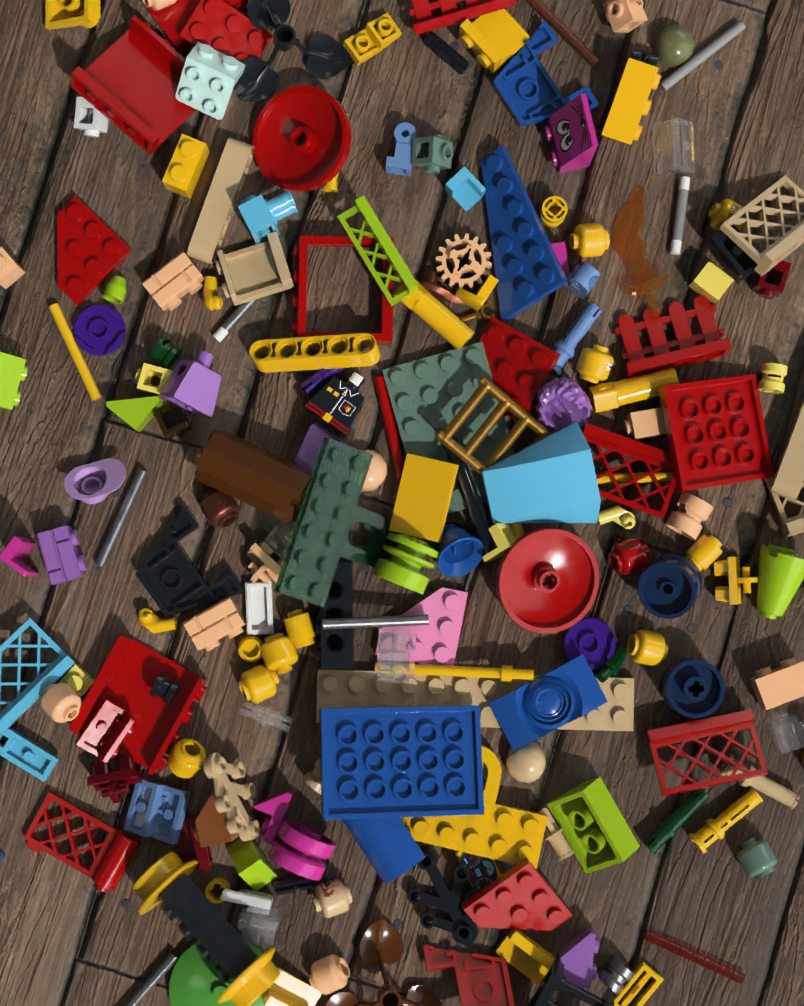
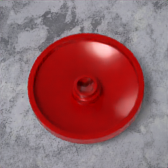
[252,85,351,192]
[496,527,599,633]

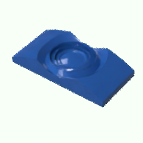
[488,654,608,751]

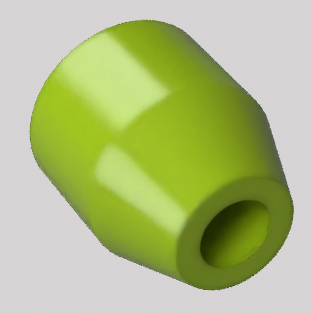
[102,276,127,304]

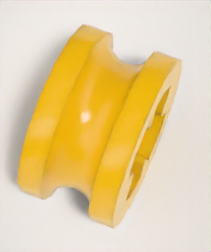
[205,877,231,904]

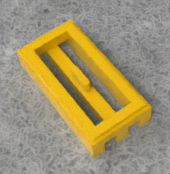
[612,960,664,1006]

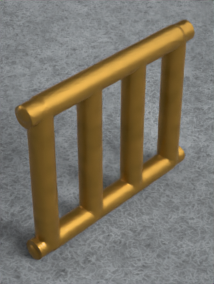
[435,376,552,476]

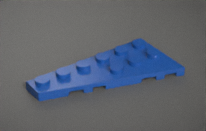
[481,146,568,322]

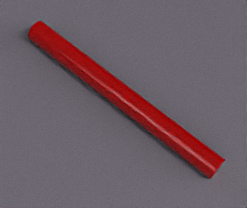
[374,376,404,479]

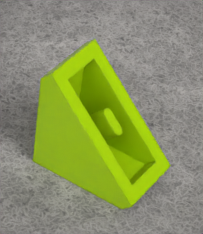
[106,396,163,432]
[226,838,278,892]

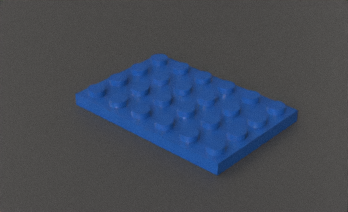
[319,706,484,820]

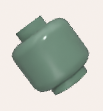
[737,837,778,880]

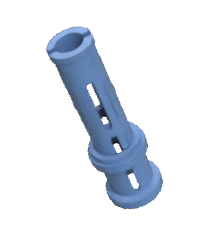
[551,302,602,376]

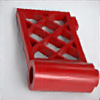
[23,791,140,893]

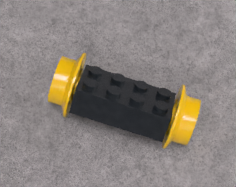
[133,851,282,1006]

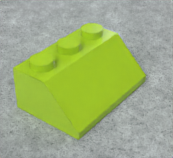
[547,776,640,874]

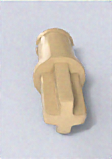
[536,808,574,861]

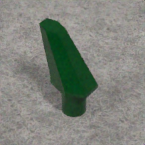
[596,646,627,683]

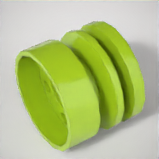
[372,532,440,595]

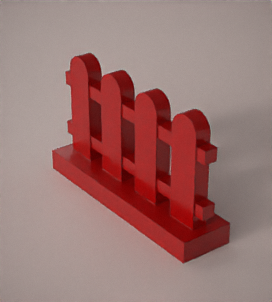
[409,0,516,35]
[614,296,731,379]

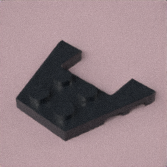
[135,507,245,616]

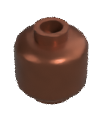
[200,488,240,528]

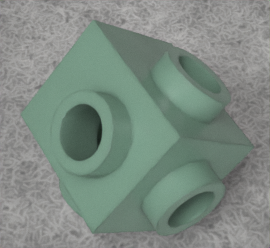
[411,134,453,174]

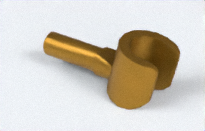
[459,303,495,322]

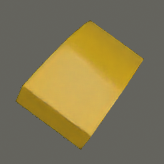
[343,12,402,66]

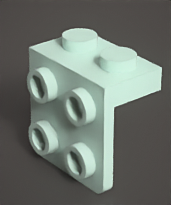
[175,42,246,120]

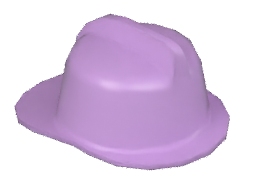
[64,458,126,504]

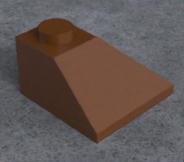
[194,780,239,848]

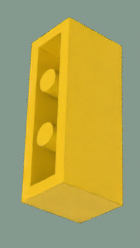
[601,58,661,145]

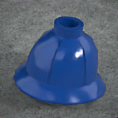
[437,524,484,577]

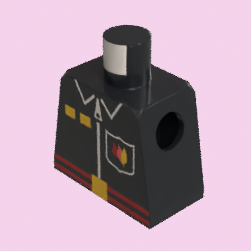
[305,371,365,438]

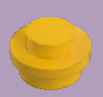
[238,636,264,662]

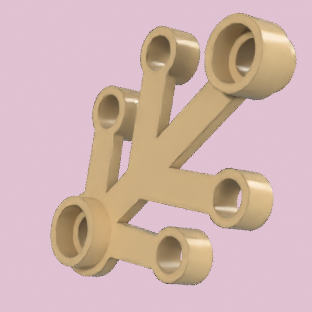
[204,752,261,842]

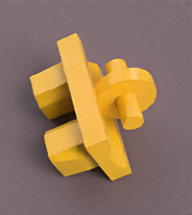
[714,557,758,605]

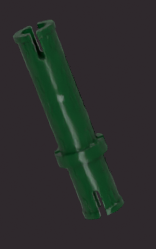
[642,788,710,855]

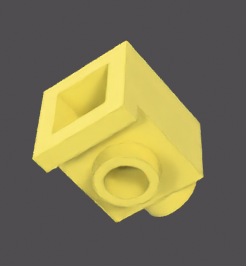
[135,363,172,396]

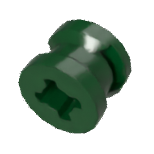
[150,336,183,369]

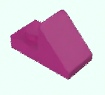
[253,789,294,845]

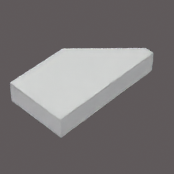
[221,889,273,910]

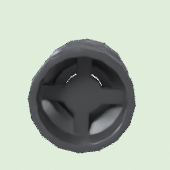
[597,956,635,995]

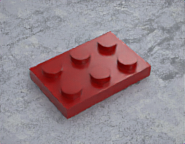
[179,0,273,62]

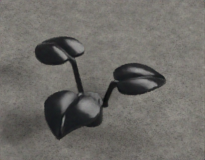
[235,0,352,102]

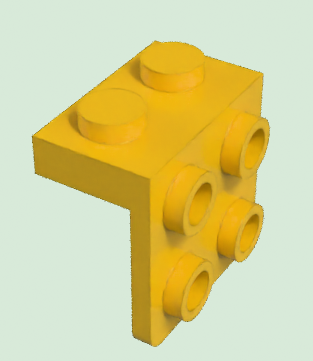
[459,9,530,74]

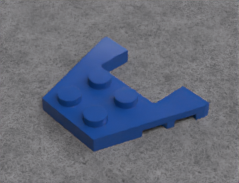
[493,21,600,127]

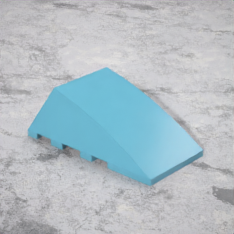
[481,421,601,523]

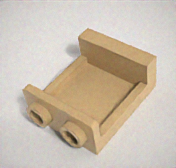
[215,231,294,306]

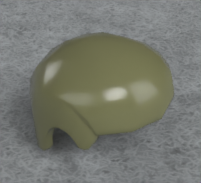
[653,24,695,68]

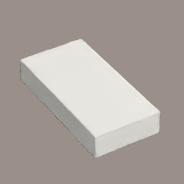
[245,581,274,635]

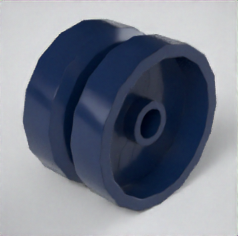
[638,553,702,619]
[660,658,725,718]

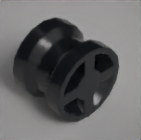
[149,672,181,705]

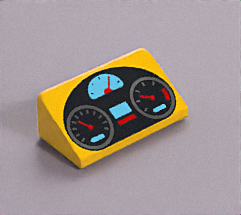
[455,851,501,894]

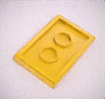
[389,453,459,543]

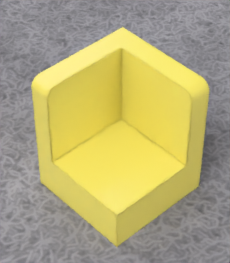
[689,262,734,304]
[482,523,516,562]

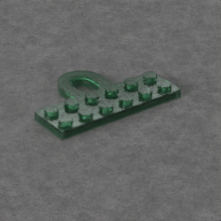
[274,437,393,607]

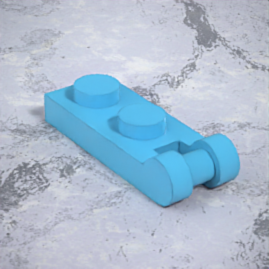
[0,727,60,782]

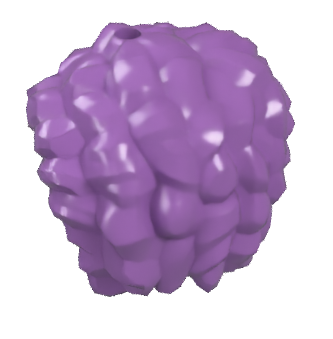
[536,377,592,433]

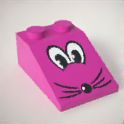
[544,93,598,174]

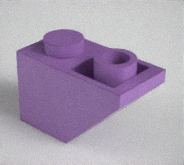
[557,928,599,988]

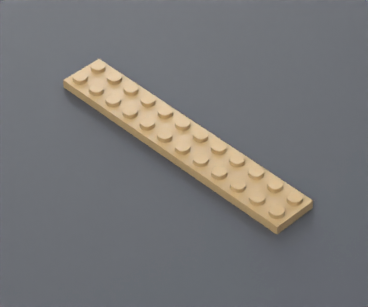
[316,669,634,731]

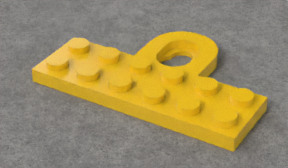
[400,745,548,869]

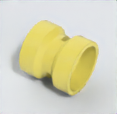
[758,363,788,394]

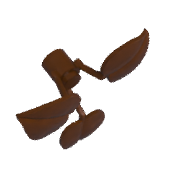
[325,919,443,1006]

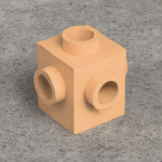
[603,0,648,33]

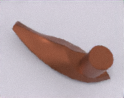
[422,271,466,305]

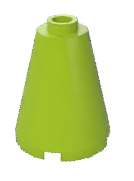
[757,544,804,620]

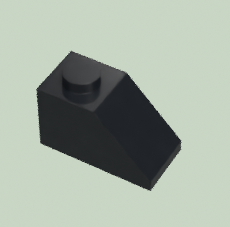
[710,224,758,284]

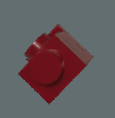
[753,260,792,299]

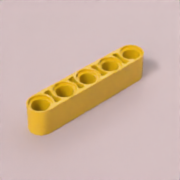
[249,333,381,373]

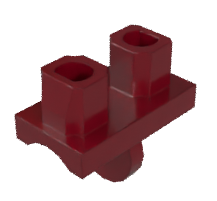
[87,756,142,803]

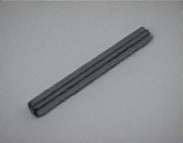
[443,430,498,554]

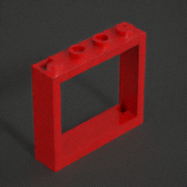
[293,236,394,345]

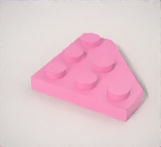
[375,587,468,666]

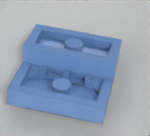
[124,778,191,845]

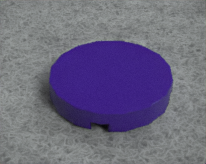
[74,304,127,357]
[563,618,616,670]

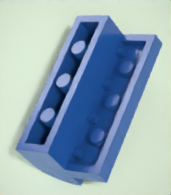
[342,817,425,883]

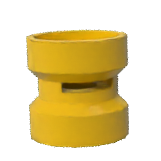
[539,196,568,228]

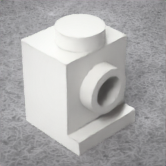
[74,96,108,138]

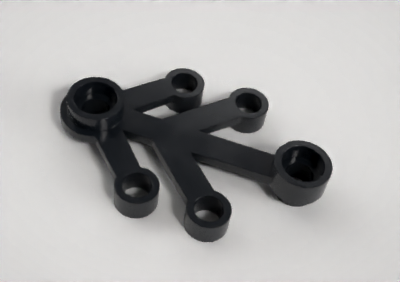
[407,847,481,945]

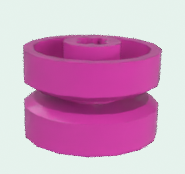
[267,819,336,880]

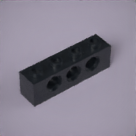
[315,562,354,669]

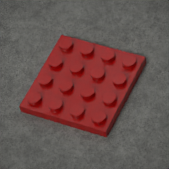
[659,374,774,492]

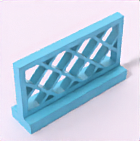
[0,618,75,736]

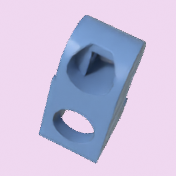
[386,122,417,177]
[564,261,601,300]

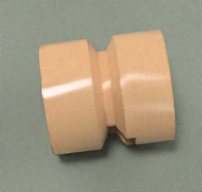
[665,492,713,541]

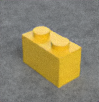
[162,134,210,199]

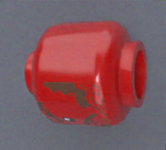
[608,537,650,575]

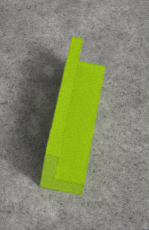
[337,195,418,307]

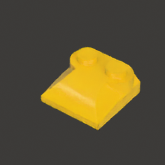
[45,0,100,30]

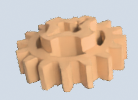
[435,233,492,291]

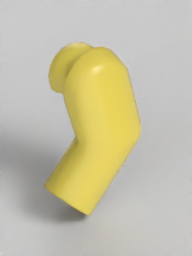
[598,506,636,529]

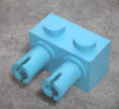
[238,190,298,244]

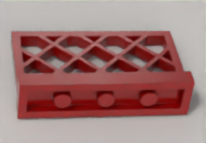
[582,423,676,519]
[646,709,768,797]

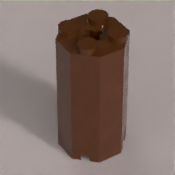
[194,429,316,524]

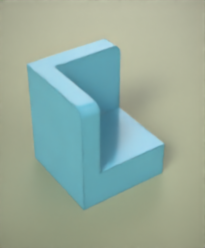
[445,166,486,212]

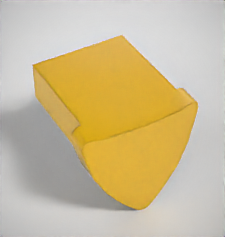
[455,274,499,311]

